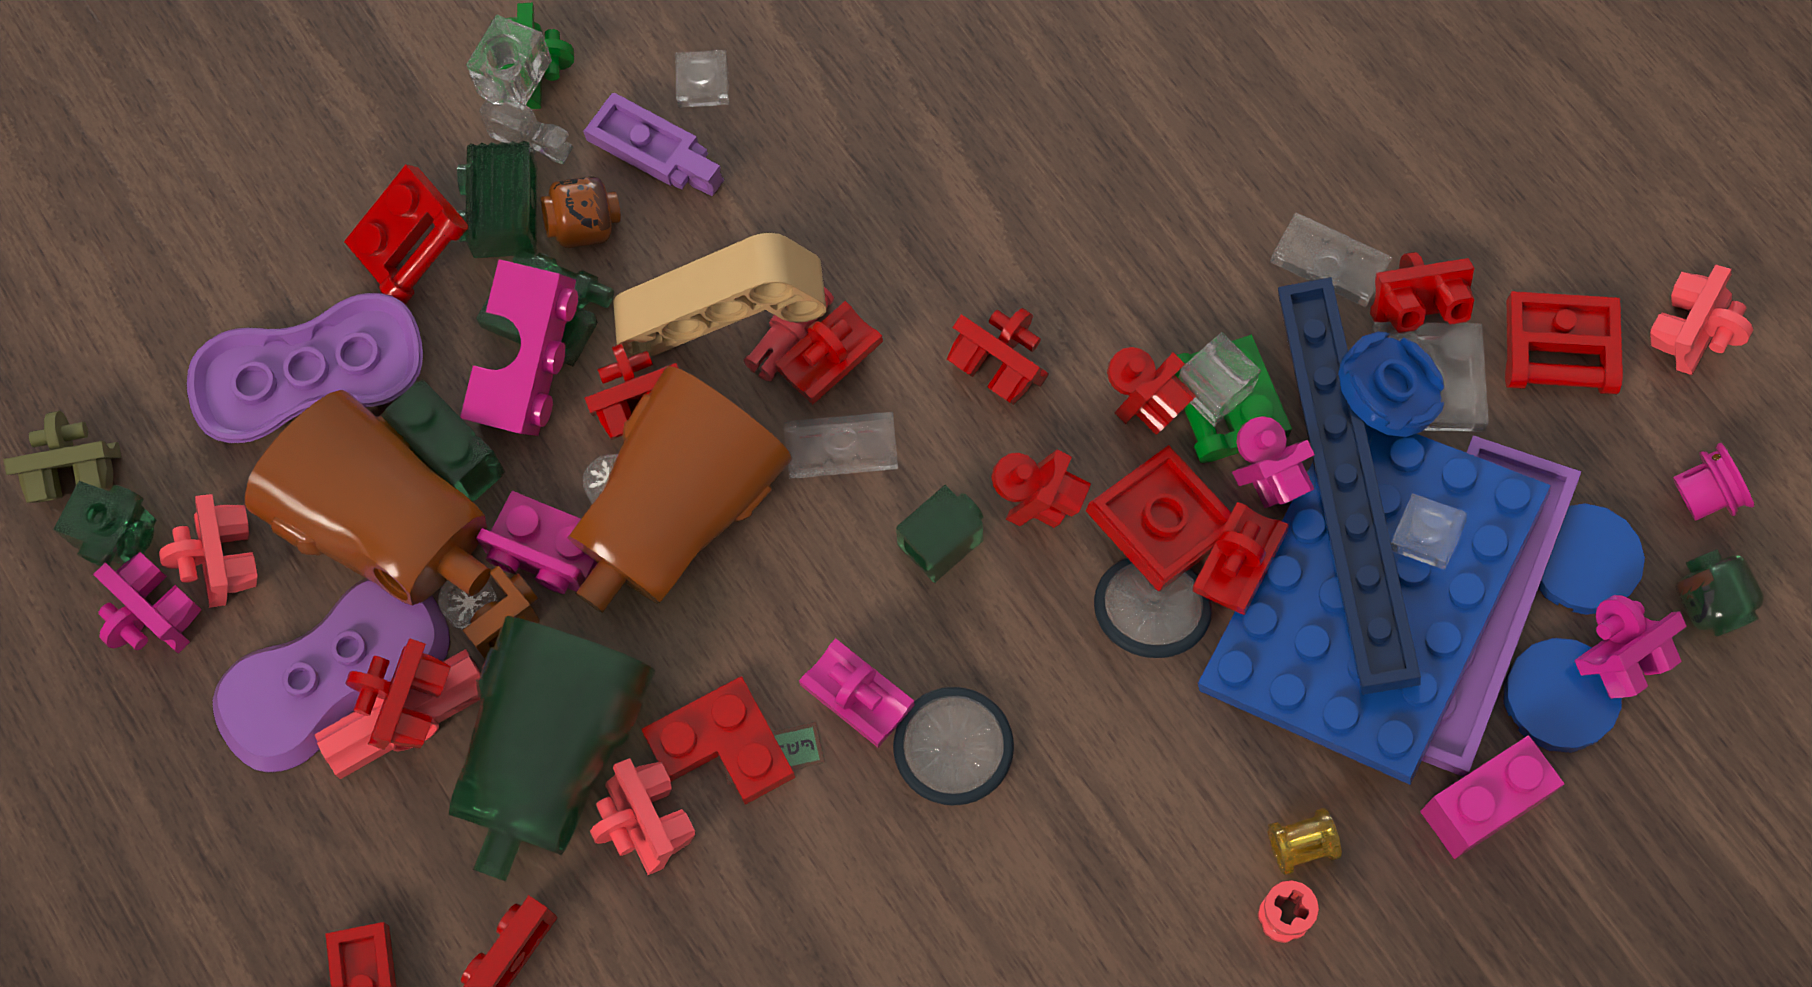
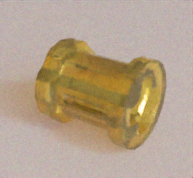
[1267,808,1342,875]

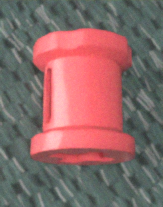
[1258,880,1319,943]

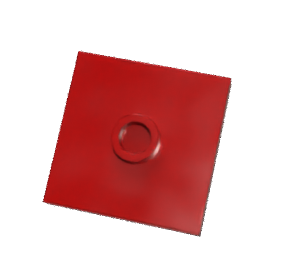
[1086,445,1232,592]

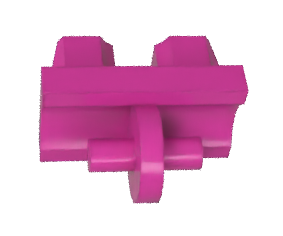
[1232,416,1315,508]
[93,552,202,654]
[1574,595,1687,699]
[799,638,915,748]

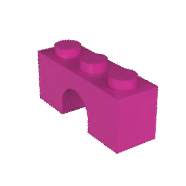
[460,259,578,436]

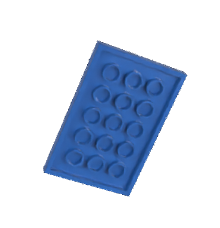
[1198,422,1551,785]

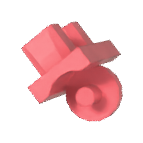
[1650,264,1753,375]
[159,494,257,608]
[590,758,695,875]

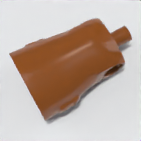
[567,366,792,613]
[245,390,491,606]

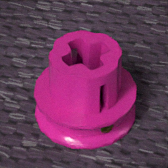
[1673,443,1755,521]

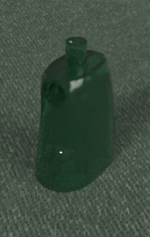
[448,616,656,882]

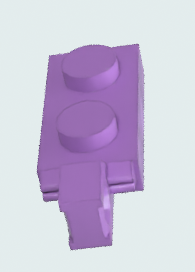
[583,93,724,196]

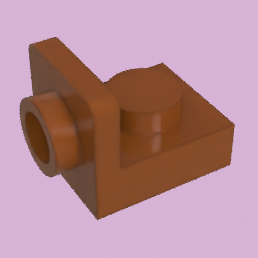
[463,565,540,662]

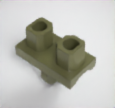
[3,410,122,503]

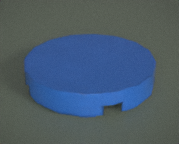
[1338,331,1445,437]
[1538,503,1645,615]
[1504,638,1622,753]

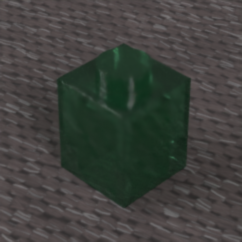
[896,485,984,583]

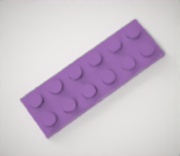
[1422,435,1581,777]

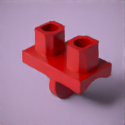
[1370,252,1475,333]
[775,301,883,405]
[947,308,1049,405]
[584,343,678,440]
[1107,347,1196,435]
[991,449,1091,528]
[1193,502,1289,615]
[345,638,451,750]

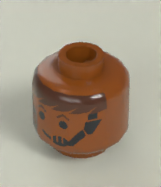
[541,176,621,248]

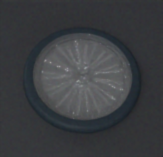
[1094,558,1212,658]
[893,687,1014,806]

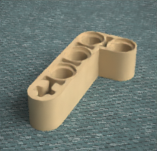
[613,233,826,357]

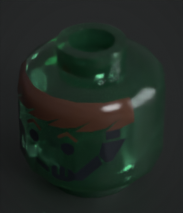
[1676,549,1765,637]

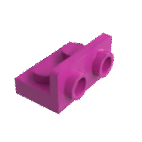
[476,491,597,594]

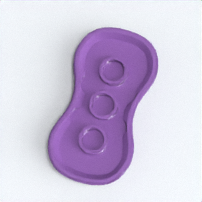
[187,293,423,443]
[212,578,450,772]

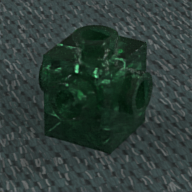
[53,481,157,567]

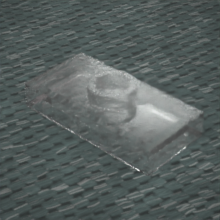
[1270,212,1392,307]
[784,412,898,479]

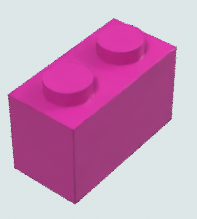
[1420,735,1565,860]

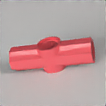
[314,649,491,780]

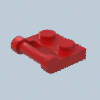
[344,164,468,305]
[1505,291,1623,395]

